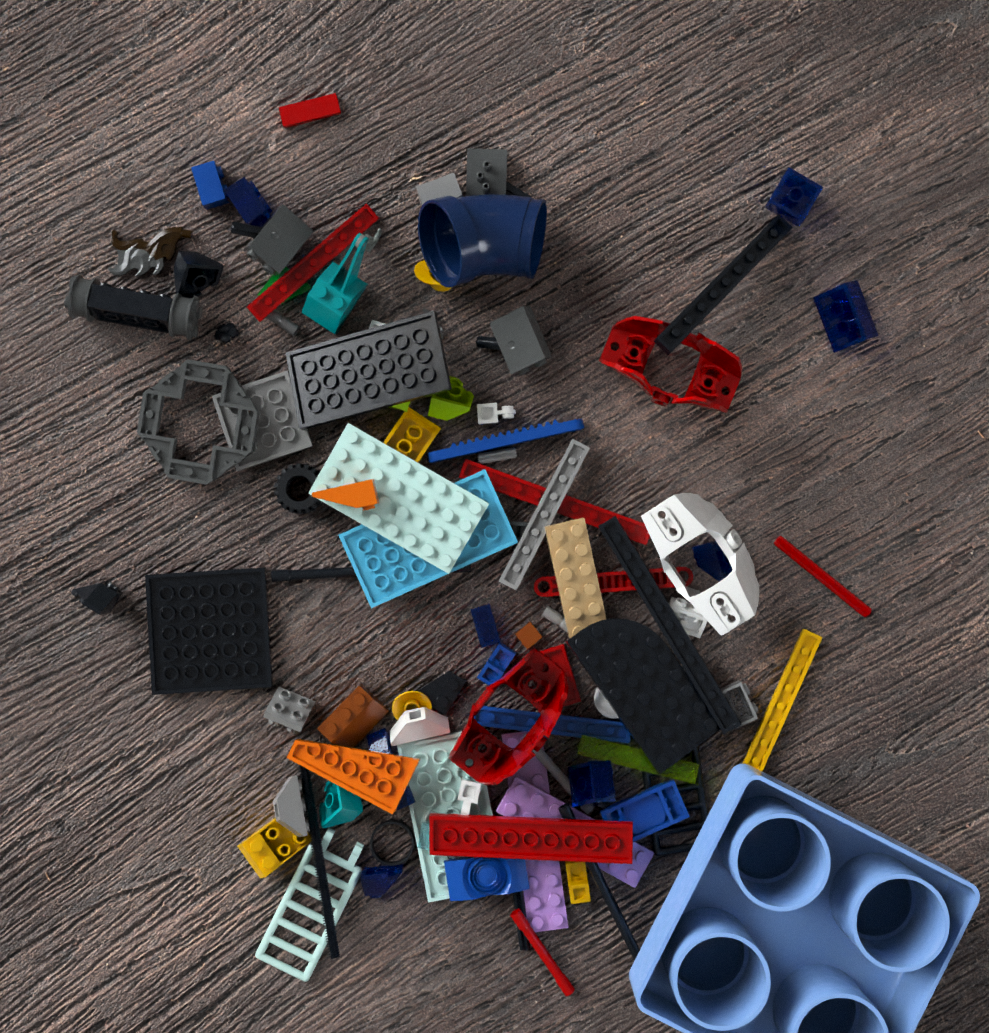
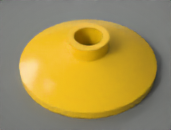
[392,691,432,720]

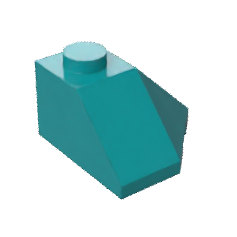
[319,780,363,828]

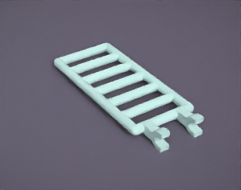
[255,827,364,982]

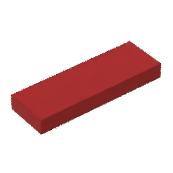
[278,93,341,128]

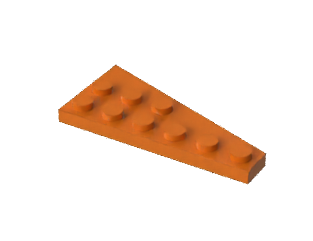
[287,739,420,815]

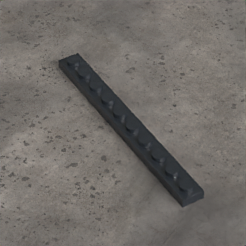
[654,214,793,355]

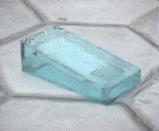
[417,822,430,850]

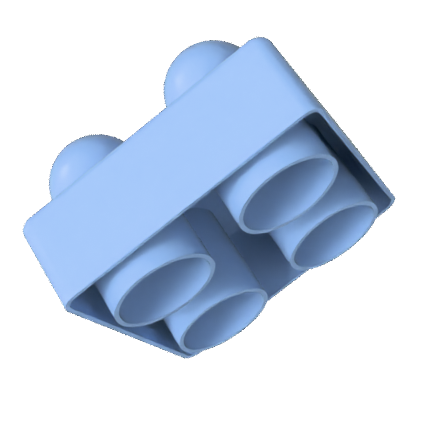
[629,764,980,1033]

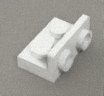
[670,597,707,638]

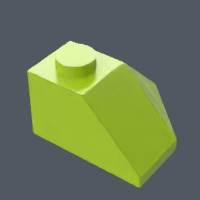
[428,376,474,421]

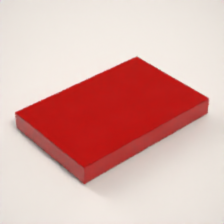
[533,644,581,707]

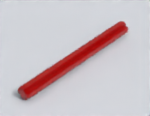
[774,536,872,617]

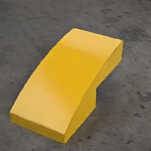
[565,861,591,904]

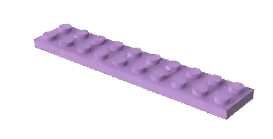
[501,731,568,932]

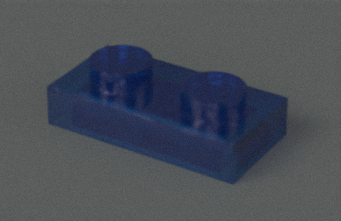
[470,604,501,648]

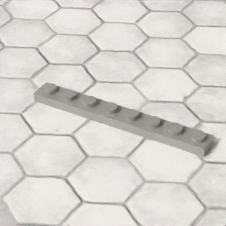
[498,439,590,590]

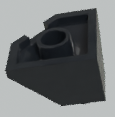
[174,251,224,298]
[71,581,123,615]

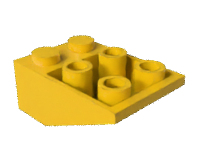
[237,818,312,879]

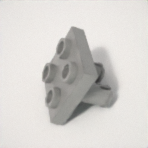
[263,687,316,734]

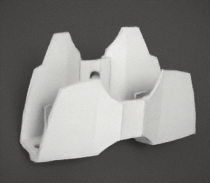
[641,493,759,636]

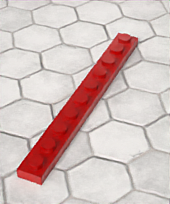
[459,459,650,545]

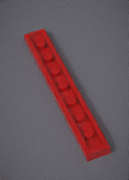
[246,203,380,322]

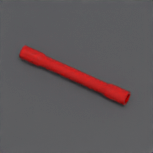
[510,908,575,996]

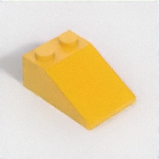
[383,407,441,463]

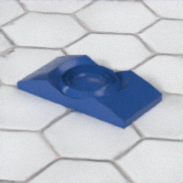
[600,779,690,842]
[444,857,530,901]

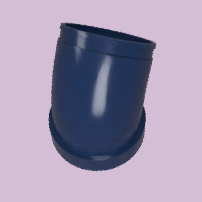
[418,194,547,288]

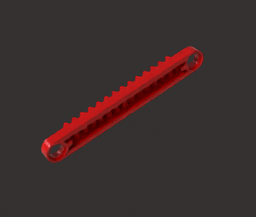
[534,567,693,597]

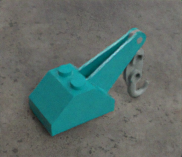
[301,228,382,334]

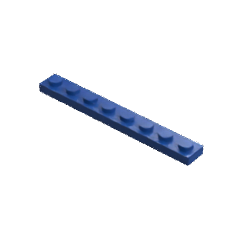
[474,706,631,743]

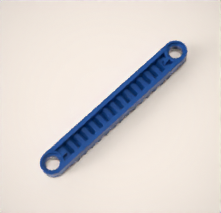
[427,418,585,463]

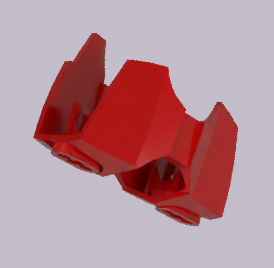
[599,316,742,413]
[448,648,568,785]

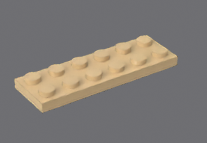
[544,518,606,638]

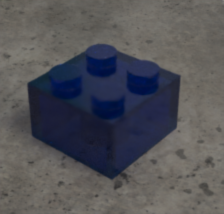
[764,167,823,227]
[224,177,272,227]
[568,760,616,807]

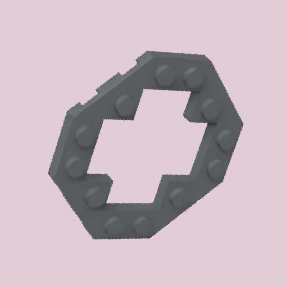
[137,359,260,485]

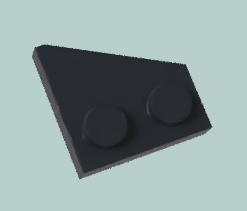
[418,670,466,715]

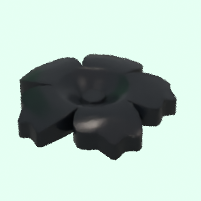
[214,323,239,343]

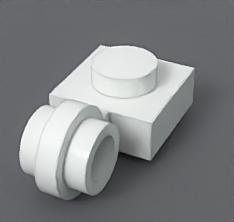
[477,403,516,425]

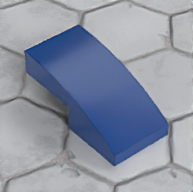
[477,642,517,686]

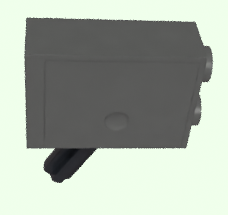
[476,306,552,376]

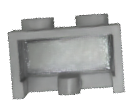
[721,680,759,728]

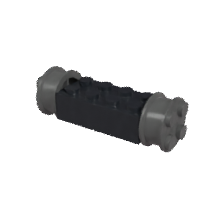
[64,275,203,340]

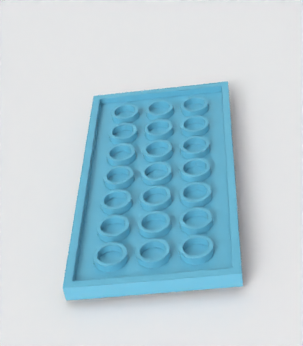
[338,469,518,608]

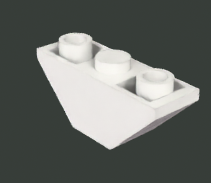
[390,707,450,746]

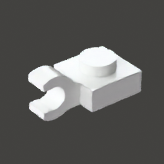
[457,779,481,815]

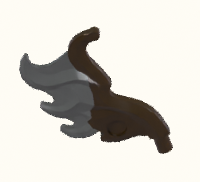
[108,227,193,277]

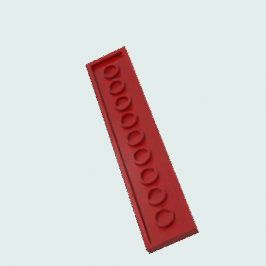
[429,813,633,864]

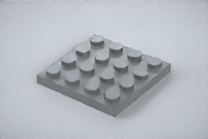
[212,371,313,472]

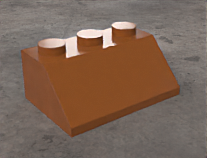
[317,683,389,748]

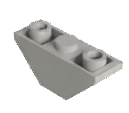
[273,775,309,837]

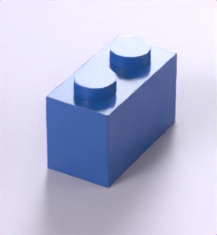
[191,161,230,210]

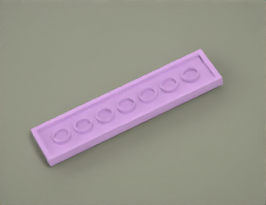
[496,775,654,888]

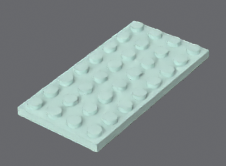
[308,423,489,574]
[397,731,493,903]

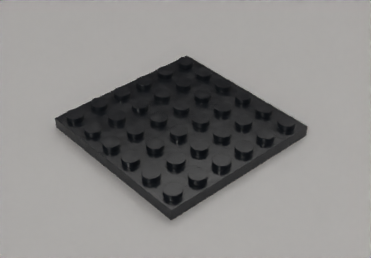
[145,567,273,695]

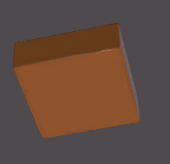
[515,622,542,650]

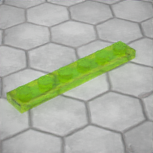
[577,735,699,784]

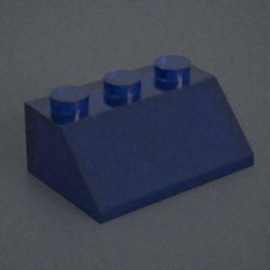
[813,280,879,353]

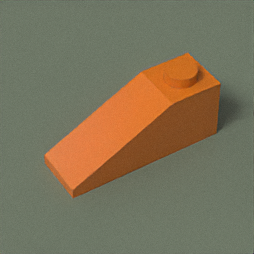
[312,479,379,511]

